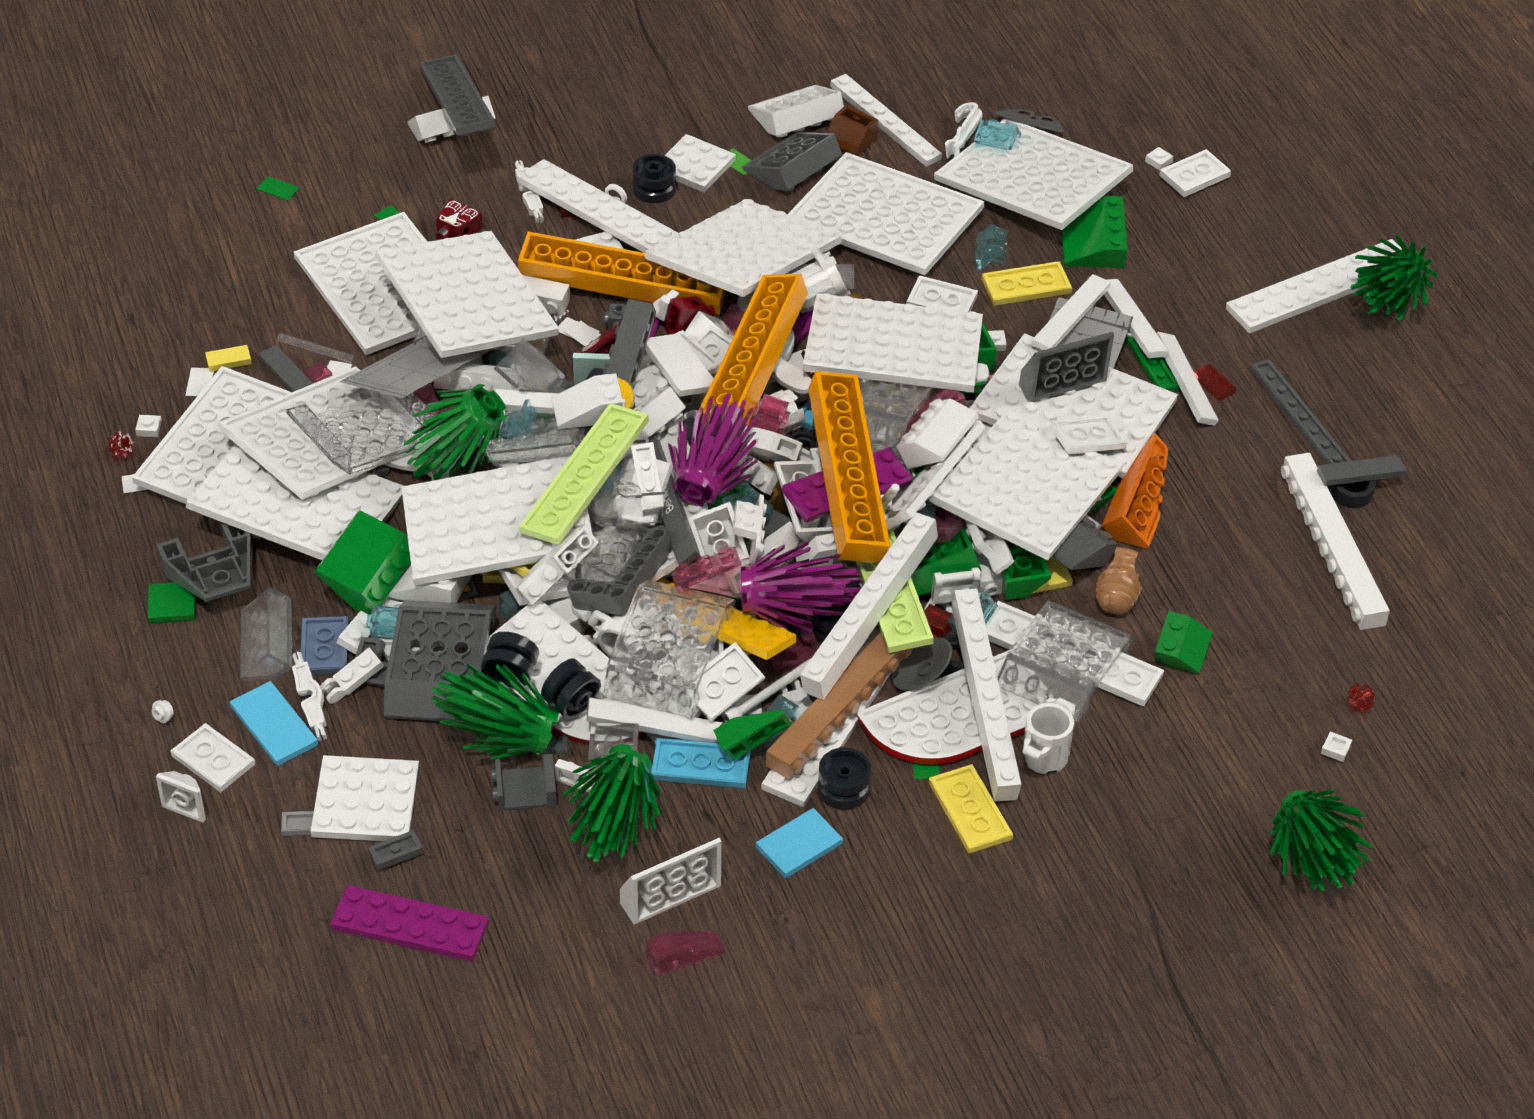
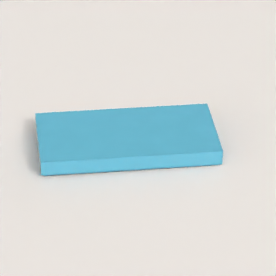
[229,681,319,766]
[651,738,751,788]

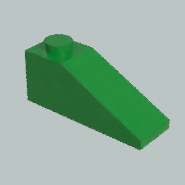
[713,710,793,761]

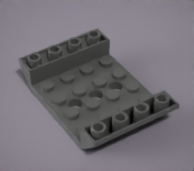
[384,600,497,722]

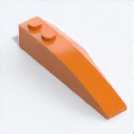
[1102,433,1168,548]

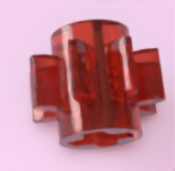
[106,431,135,459]
[1347,682,1376,713]

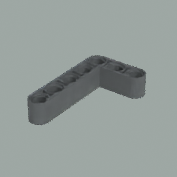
[567,526,672,615]

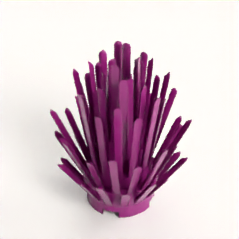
[668,393,759,507]
[741,541,861,633]

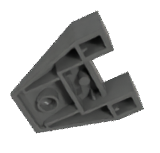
[156,523,253,602]

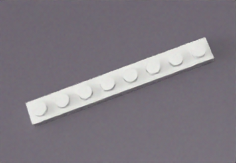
[830,74,942,167]

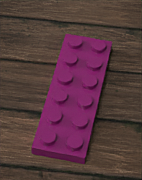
[781,447,914,523]
[330,885,489,962]

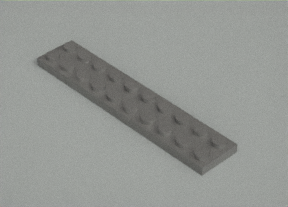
[420,54,496,136]

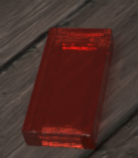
[1193,363,1237,401]

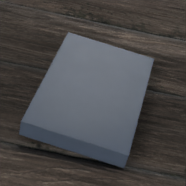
[301,616,349,675]

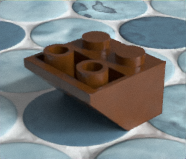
[827,104,878,156]

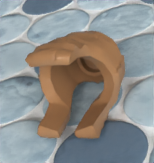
[1095,547,1142,615]

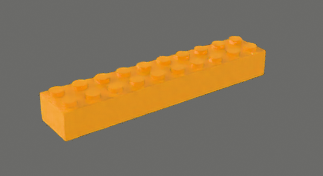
[518,232,726,315]
[699,274,808,431]
[808,371,890,563]

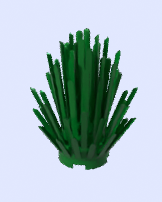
[1350,234,1438,321]
[404,384,507,480]
[431,663,559,760]
[562,744,661,862]
[1271,789,1372,891]

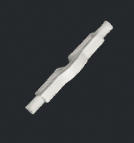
[515,160,544,223]
[292,652,327,741]

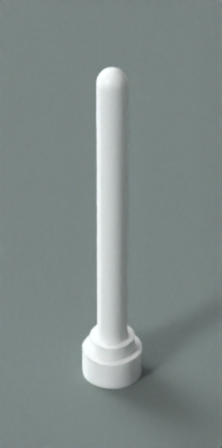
[881,484,900,512]
[721,658,812,722]

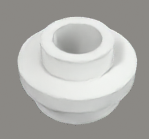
[152,700,173,723]

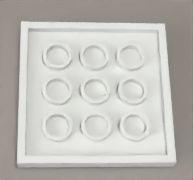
[311,755,419,841]

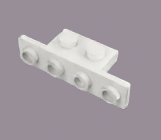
[732,494,767,564]
[965,520,1014,574]

